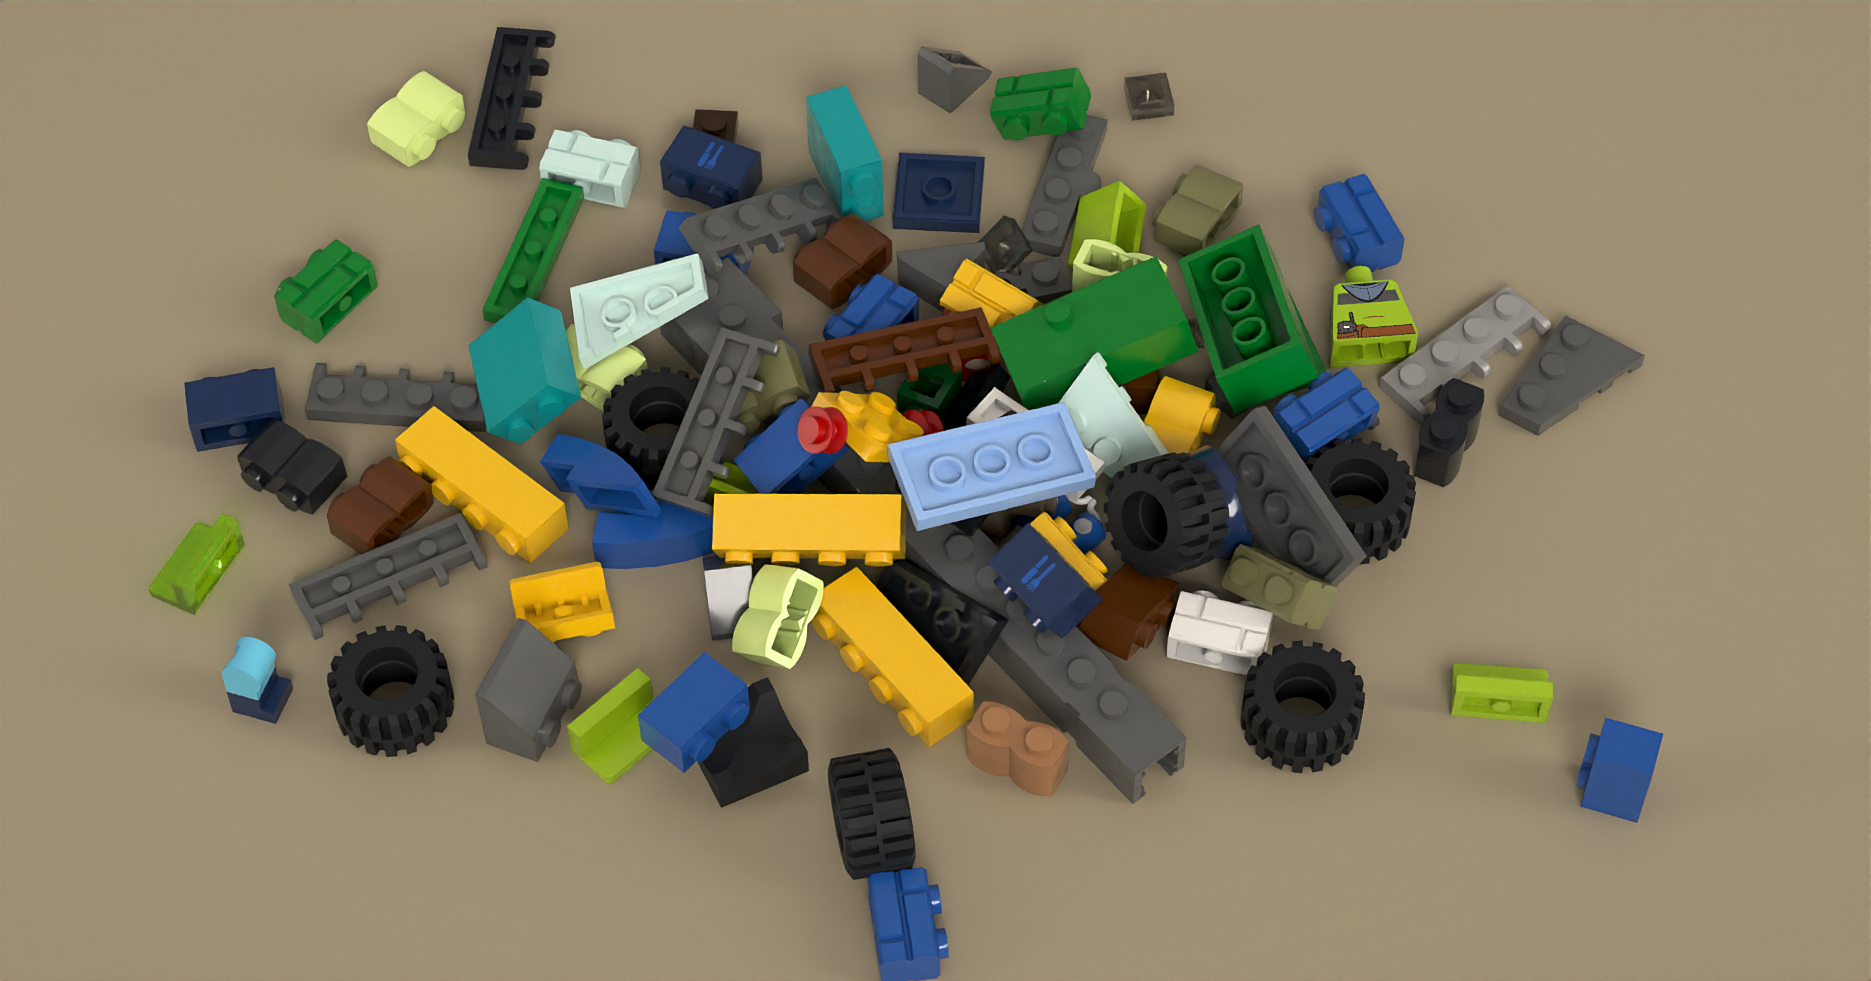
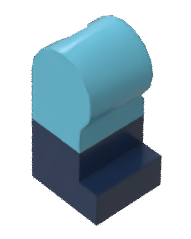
[222,636,293,724]

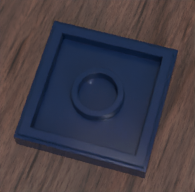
[893,153,985,233]

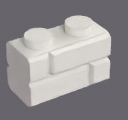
[1166,590,1273,676]

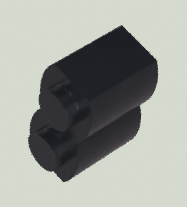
[1413,378,1485,487]
[237,419,348,514]

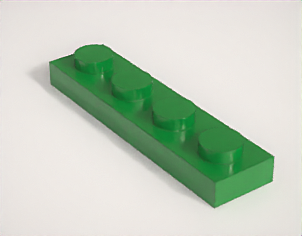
[482,178,585,323]

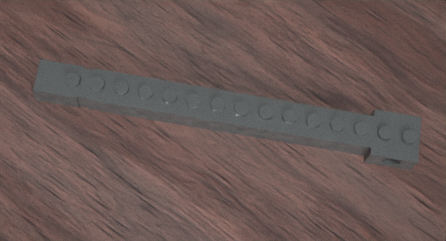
[660,257,1187,804]

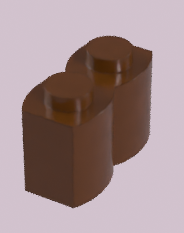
[793,213,892,309]
[326,456,434,554]

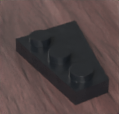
[876,559,1009,686]

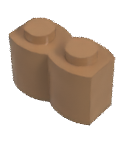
[967,701,1069,797]

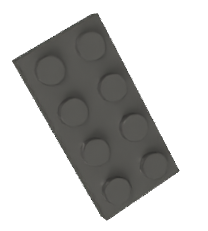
[1216,406,1367,587]

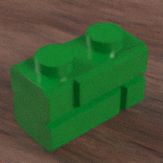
[990,67,1091,141]
[274,239,378,344]

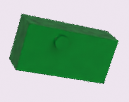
[1178,224,1319,414]
[990,256,1198,410]

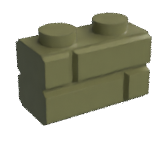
[1222,544,1338,630]

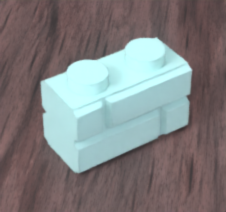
[539,129,640,208]

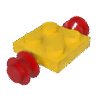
[797,391,944,462]

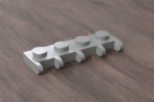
[1379,286,1551,424]

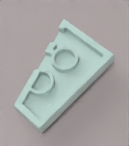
[570,253,709,369]
[1059,352,1169,479]

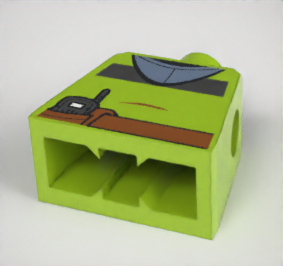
[1329,266,1418,368]

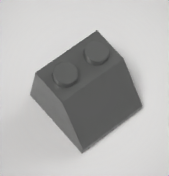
[475,618,582,762]

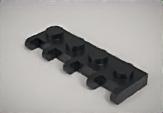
[468,27,556,170]

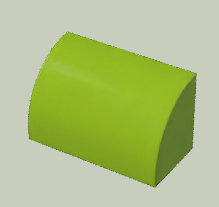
[1068,180,1147,268]

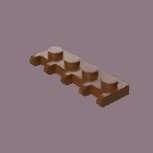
[808,307,1001,393]

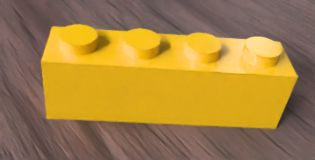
[395,406,569,564]
[712,494,907,566]
[811,567,974,747]

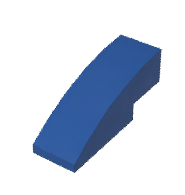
[540,434,662,517]
[592,501,715,569]

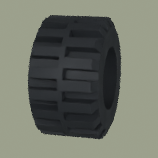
[602,367,700,491]
[1305,438,1416,565]
[1103,452,1230,578]
[327,625,454,757]
[1240,640,1365,773]
[828,748,916,880]

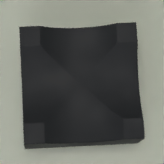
[698,677,809,808]

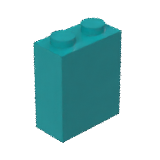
[806,85,884,222]
[468,297,581,445]

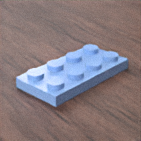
[887,402,1096,531]

